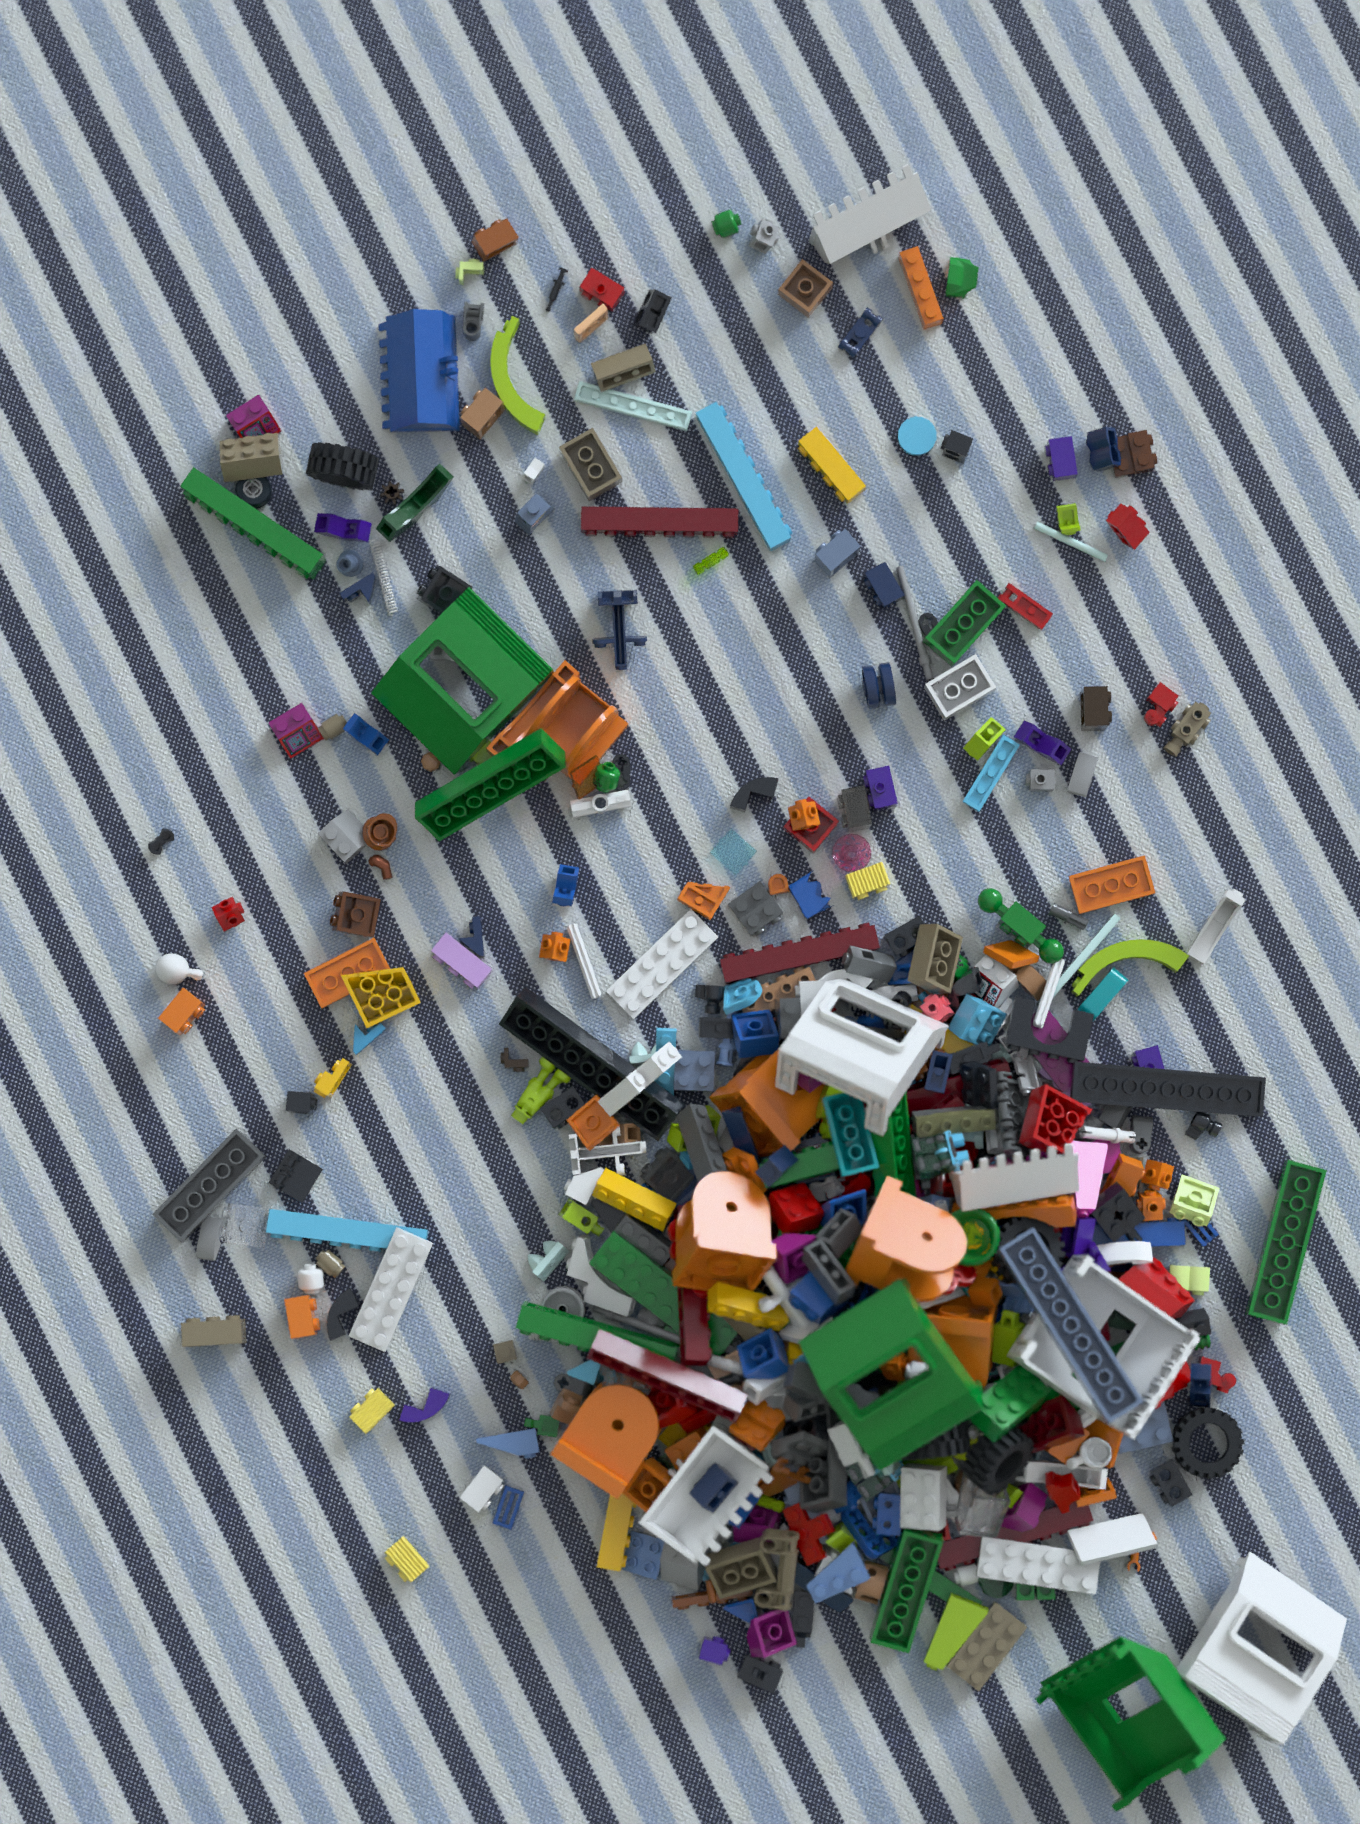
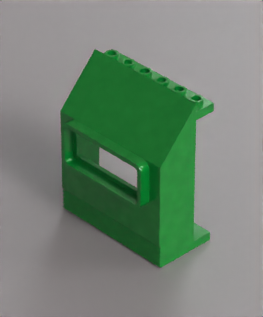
[371,587,554,775]
[799,1278,983,1471]
[1035,1636,1225,1812]

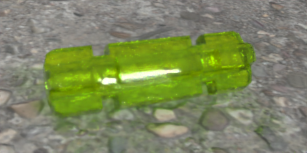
[693,547,729,575]

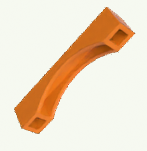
[486,660,580,757]
[952,1194,1077,1227]

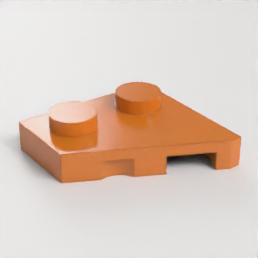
[677,882,731,920]

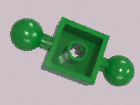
[977,888,1064,964]

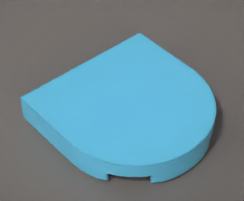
[723,978,762,1015]

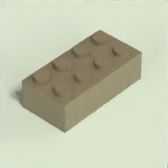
[946,1601,1027,1691]

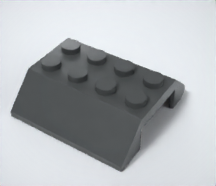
[997,1071,1058,1160]

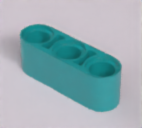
[1077,967,1128,1021]

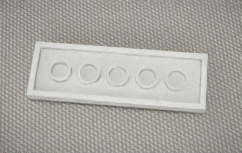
[606,909,718,1020]
[349,1227,433,1352]
[976,1536,1100,1594]

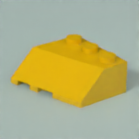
[341,967,420,1028]

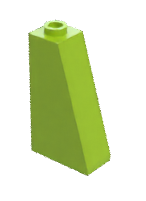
[924,1592,988,1671]

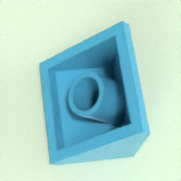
[567,1360,610,1385]

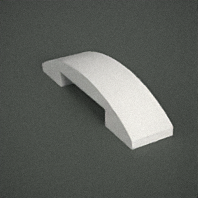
[1097,1241,1153,1265]

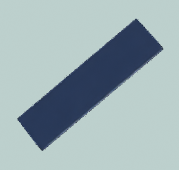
[722,1106,762,1168]
[777,1561,854,1613]

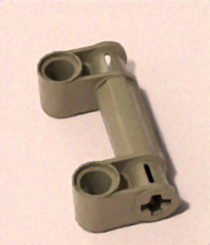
[754,1528,800,1611]

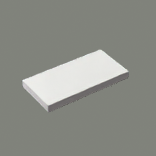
[1067,1513,1157,1566]

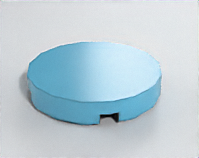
[898,416,937,456]

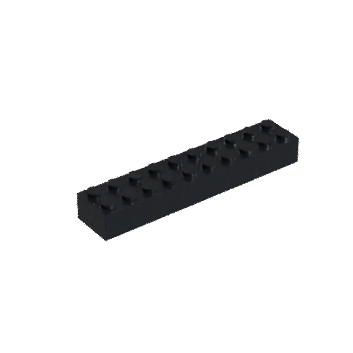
[499,987,685,1141]

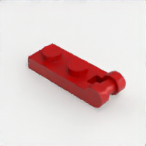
[998,583,1053,631]

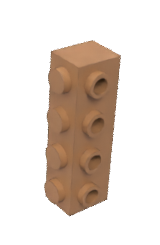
[741,966,816,1013]

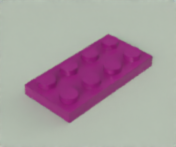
[1031,1010,1090,1092]

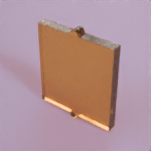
[569,755,600,800]

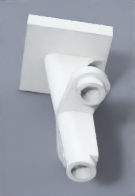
[568,1124,647,1176]
[759,1265,833,1344]

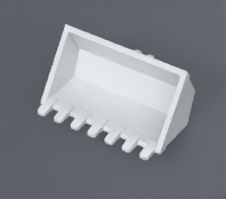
[809,164,932,264]
[948,1144,1079,1211]
[639,1426,773,1566]

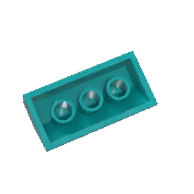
[822,1092,879,1177]

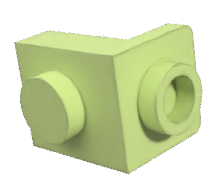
[455,259,484,285]

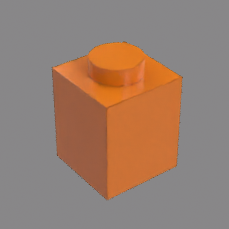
[968,1276,1003,1307]

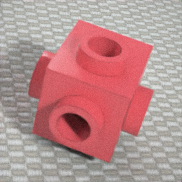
[920,994,955,1023]

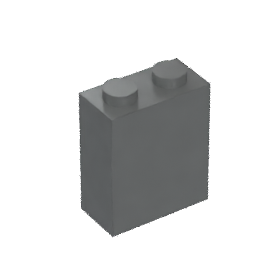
[774,998,801,1039]

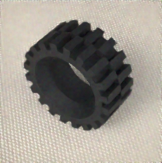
[306,442,379,490]
[991,1217,1065,1284]
[1171,1407,1244,1479]
[901,1420,971,1460]
[962,1426,1034,1495]

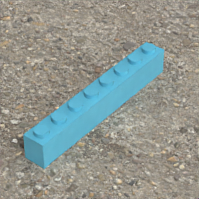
[696,402,793,552]
[266,1209,428,1252]

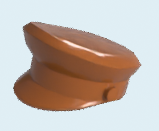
[362,813,397,851]

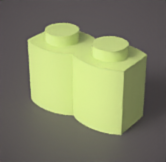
[1169,1265,1210,1295]

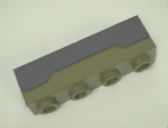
[911,1105,996,1138]

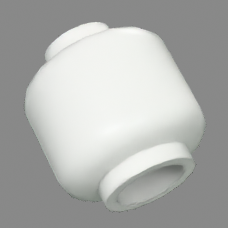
[298,1264,324,1294]

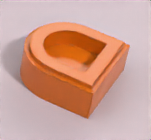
[768,874,790,896]

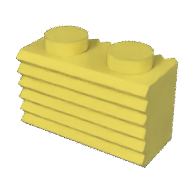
[845,862,890,900]
[349,1388,395,1434]
[384,1536,429,1583]

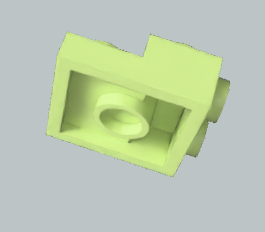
[1169,1175,1219,1227]

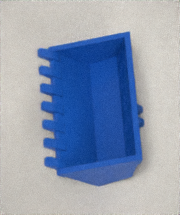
[378,309,460,432]

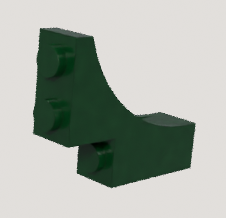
[376,464,454,542]

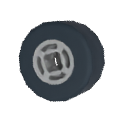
[235,477,272,509]

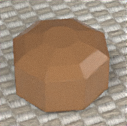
[421,752,441,772]
[510,1370,529,1389]

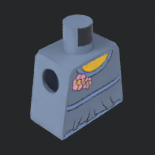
[515,493,555,535]

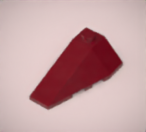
[1018,1395,1085,1453]

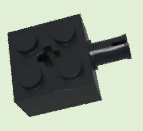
[1091,1181,1145,1242]

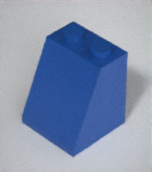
[788,1271,849,1325]

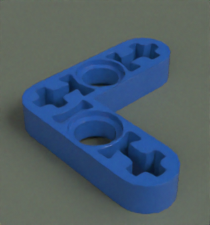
[841,1507,902,1559]

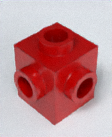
[211,896,245,932]

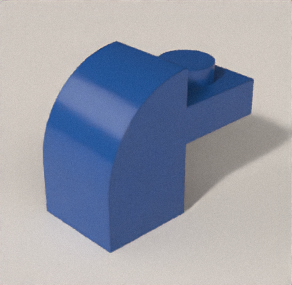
[343,713,389,756]
[552,864,579,907]

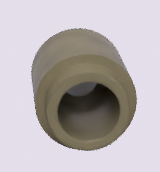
[318,714,347,741]
[316,1249,346,1278]

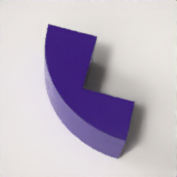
[314,513,372,542]
[1014,720,1071,765]
[399,1388,450,1422]

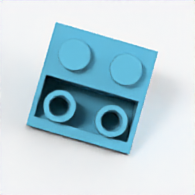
[948,994,1007,1046]

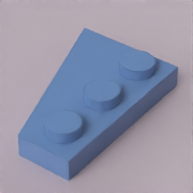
[807,1542,870,1604]

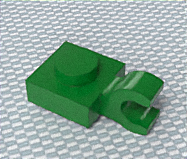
[524,1414,559,1438]

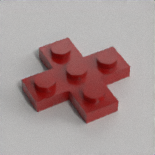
[782,1502,835,1566]

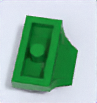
[945,257,979,299]

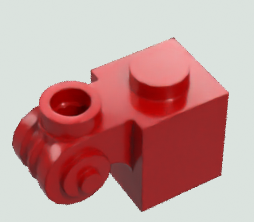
[1144,682,1179,727]
[1198,1356,1236,1393]

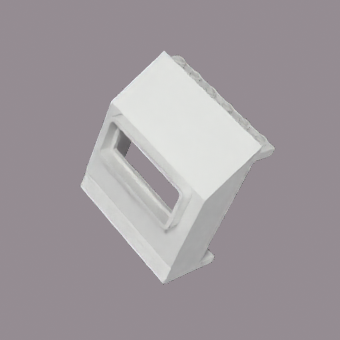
[775,978,949,1136]
[1007,1255,1200,1440]
[1175,1552,1347,1746]

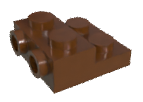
[1113,430,1158,478]
[330,891,381,938]

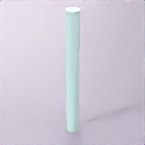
[1034,521,1108,562]

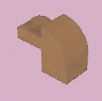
[1007,965,1047,1001]
[596,1123,641,1146]
[550,1388,583,1425]

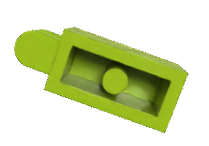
[992,1309,1025,1367]

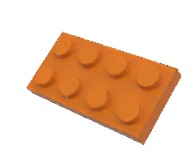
[1068,855,1155,914]
[304,938,390,1009]

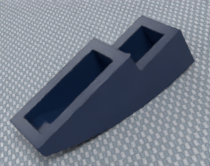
[1190,1363,1212,1408]

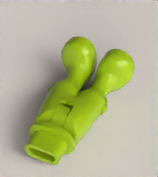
[511,1057,571,1125]

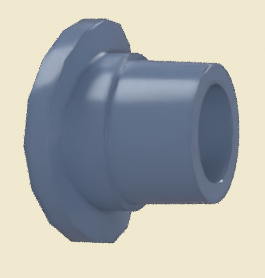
[336,550,364,577]

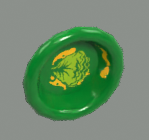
[951,1208,1000,1267]

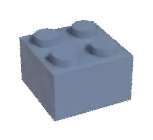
[814,529,861,578]
[674,1050,715,1092]

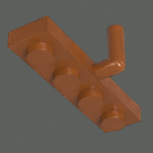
[672,1579,752,1610]

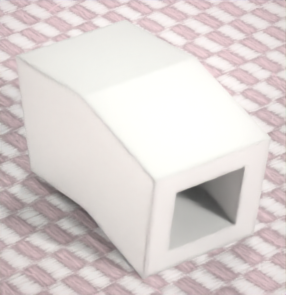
[522,458,545,485]

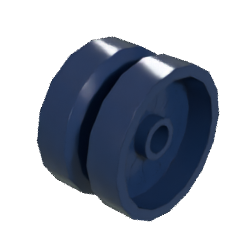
[862,662,896,709]

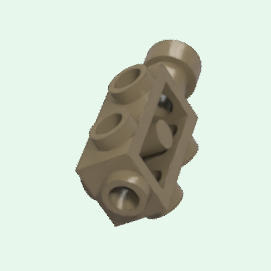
[1164,701,1211,757]

